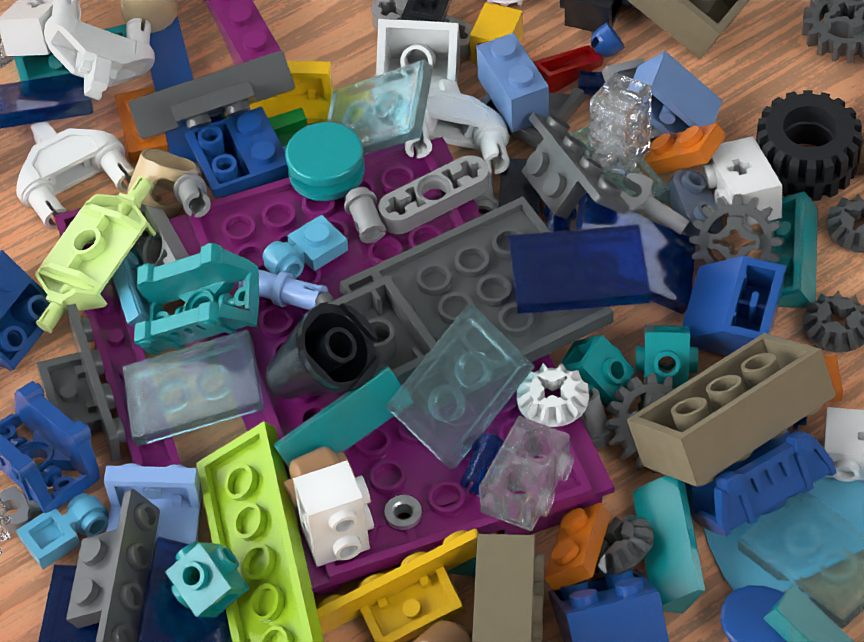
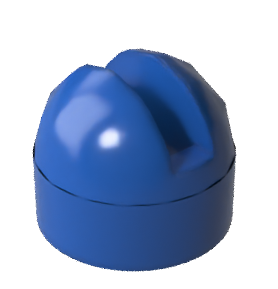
[590,22,625,57]

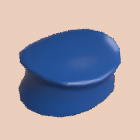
[720,585,787,642]

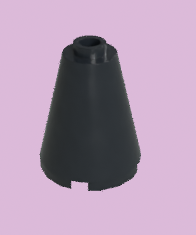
[266,302,380,399]

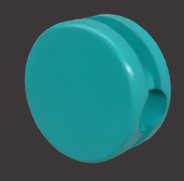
[285,122,365,201]

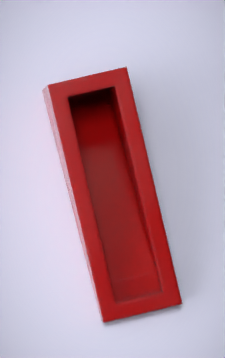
[533,45,604,93]

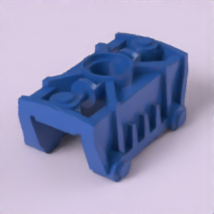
[0,381,100,514]
[685,430,837,536]

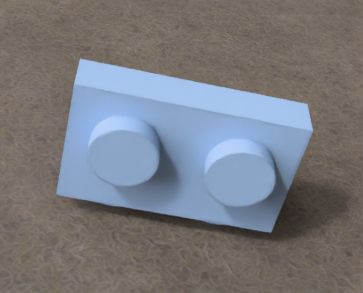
[104,463,203,575]

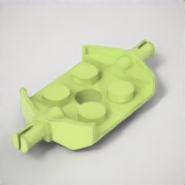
[35,176,156,333]

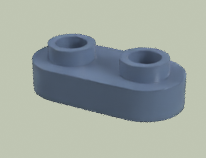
[666,170,723,238]

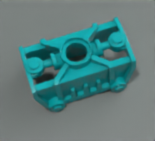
[134,243,259,356]

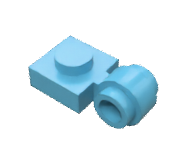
[263,214,348,279]
[16,493,108,569]

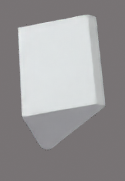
[375,19,461,101]

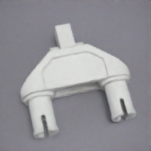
[44,0,155,100]
[395,78,510,174]
[16,119,135,229]

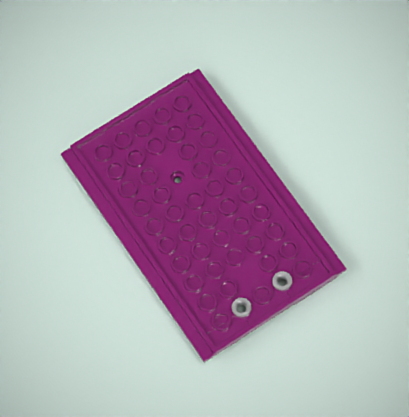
[169,137,615,595]

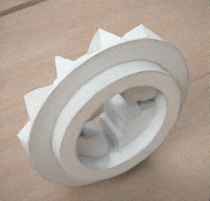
[517,363,589,427]

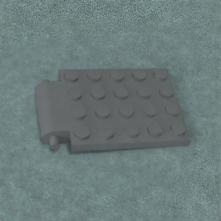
[315,196,614,415]

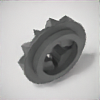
[826,193,864,252]
[803,290,864,352]
[594,514,654,575]

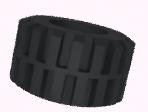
[756,90,863,201]

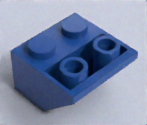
[185,106,289,198]
[0,250,50,371]
[682,256,786,356]
[548,568,669,642]

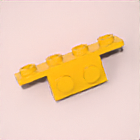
[211,61,373,125]
[317,529,479,642]

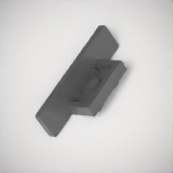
[129,51,295,140]
[521,112,630,220]
[37,303,126,462]
[66,489,160,642]

